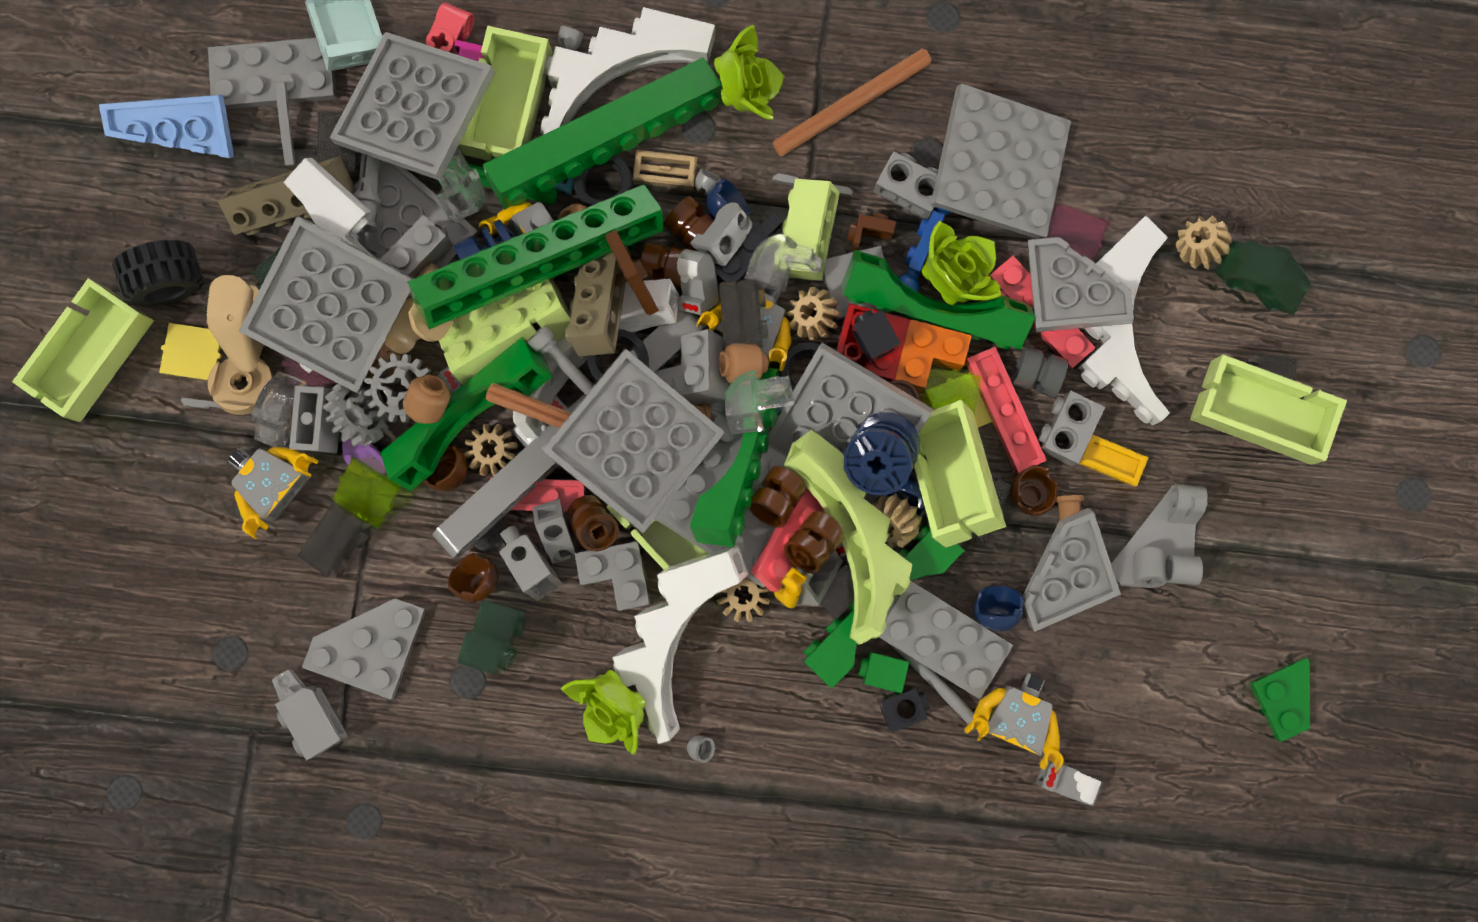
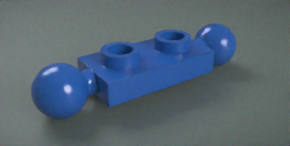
[899,207,952,292]

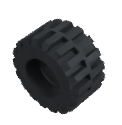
[112,240,204,307]

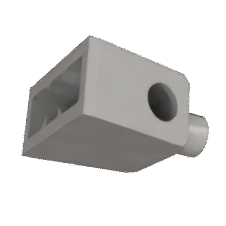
[499,526,564,601]

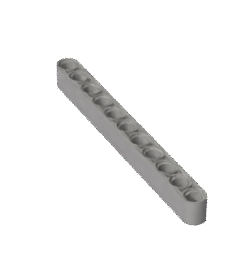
[432,309,708,559]

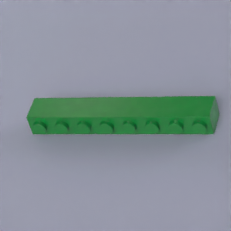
[483,58,722,210]

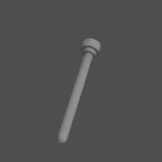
[527,325,594,395]
[890,644,974,724]

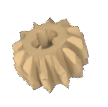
[1176,215,1232,270]
[786,287,841,341]
[464,424,518,476]
[872,493,922,549]
[717,577,770,622]

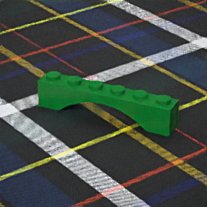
[842,249,1036,350]
[380,337,553,491]
[690,368,785,548]
[802,525,965,689]

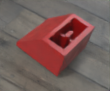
[837,303,910,382]

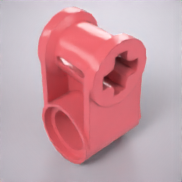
[426,3,474,55]

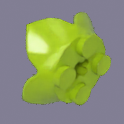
[714,25,785,120]
[921,220,1002,305]
[560,670,646,755]

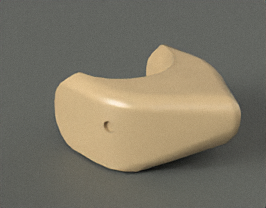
[383,263,455,355]
[207,275,264,372]

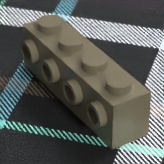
[217,156,356,235]
[565,246,631,357]

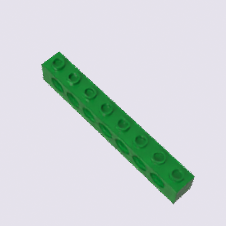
[408,185,663,329]

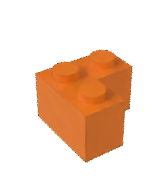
[895,319,972,393]

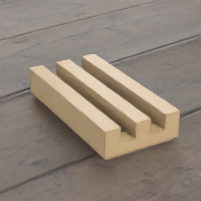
[632,150,697,189]

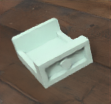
[305,0,384,71]

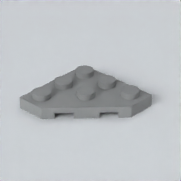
[1027,237,1134,332]
[1023,508,1121,632]
[302,598,427,699]

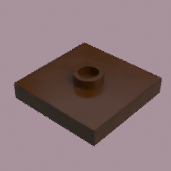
[605,229,659,316]

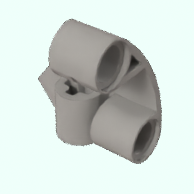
[1111,484,1208,588]

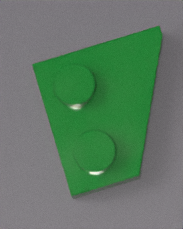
[1249,657,1310,742]

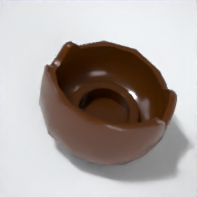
[424,445,469,492]
[1010,465,1058,516]
[448,553,499,603]

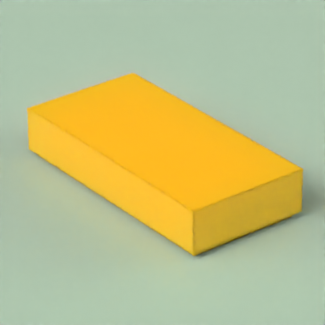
[1079,434,1149,487]

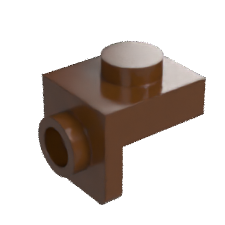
[847,213,896,251]

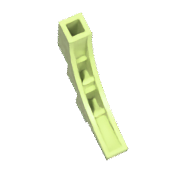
[784,429,913,644]

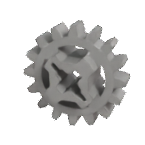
[364,353,431,423]
[323,384,389,447]

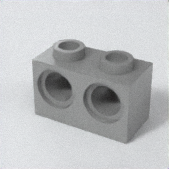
[873,151,938,219]
[1037,391,1105,467]

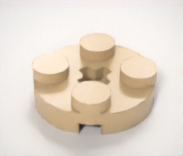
[208,358,275,415]

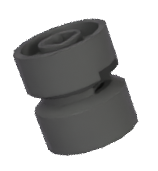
[1012,346,1068,398]

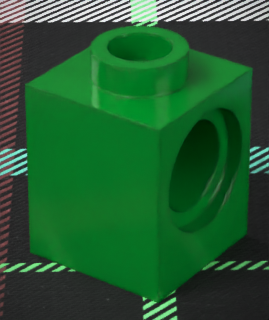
[858,652,909,693]

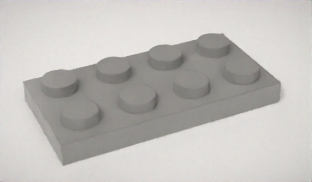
[208,38,337,109]
[878,581,1013,699]

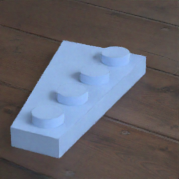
[99,94,234,158]

